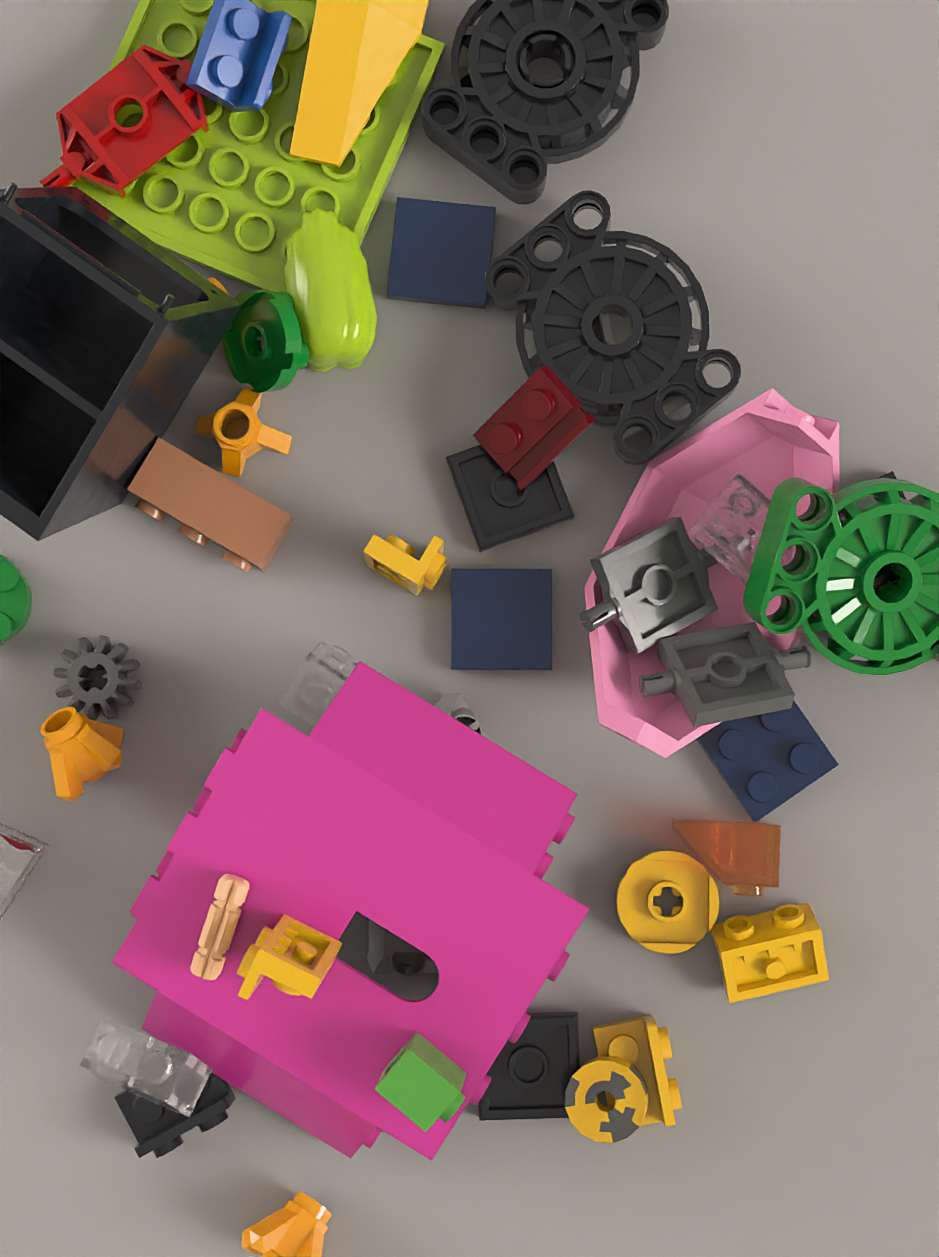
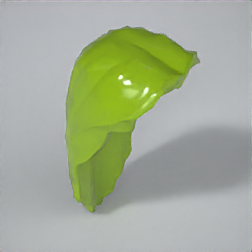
[284,206,377,372]

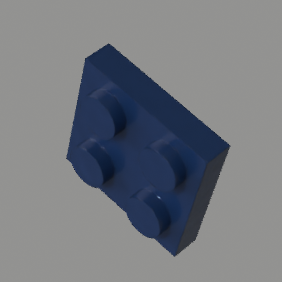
[696,700,839,822]

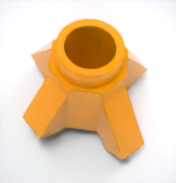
[195,387,292,477]
[40,707,124,802]
[241,1191,332,1257]

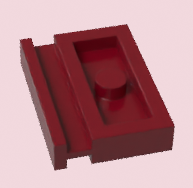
[473,365,596,490]

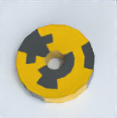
[565,1056,648,1143]

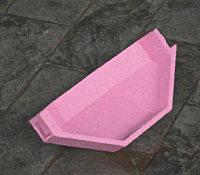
[584,388,840,758]

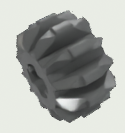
[53,635,142,721]

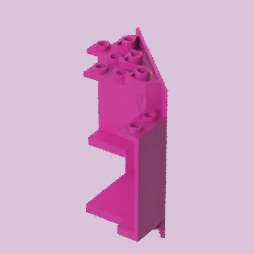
[112,661,590,1161]

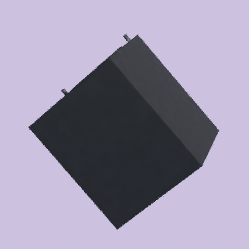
[0,182,242,541]

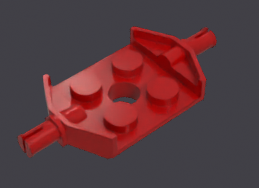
[39,45,209,198]

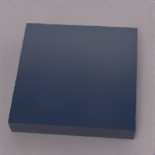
[387,197,496,309]
[451,569,552,670]

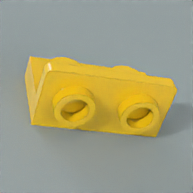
[363,534,447,596]
[711,903,829,1003]
[236,914,343,1001]
[592,1015,682,1127]

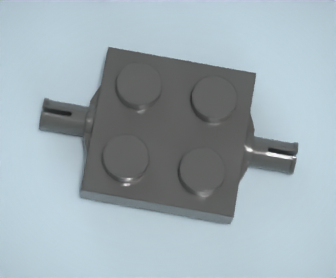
[580,517,730,653]
[638,621,811,727]

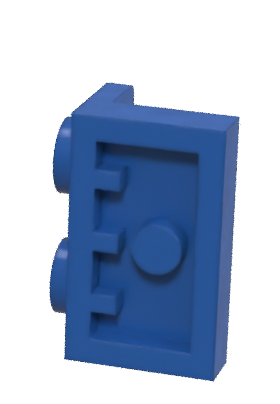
[186,0,292,112]

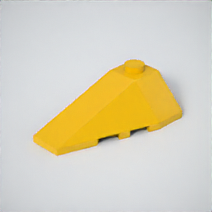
[290,0,429,168]

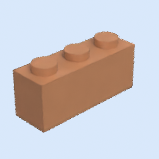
[127,437,295,573]

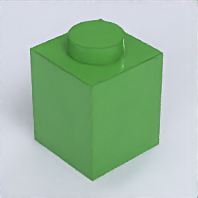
[375,1032,467,1132]

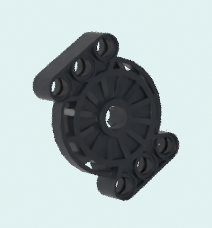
[422,0,669,204]
[485,190,741,465]

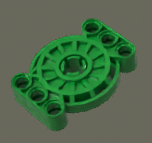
[743,477,939,675]

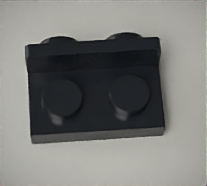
[114,1056,236,1158]

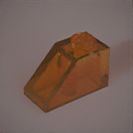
[672,819,781,896]

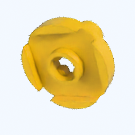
[615,850,719,954]

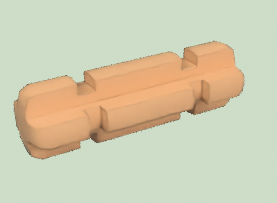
[190,874,250,980]

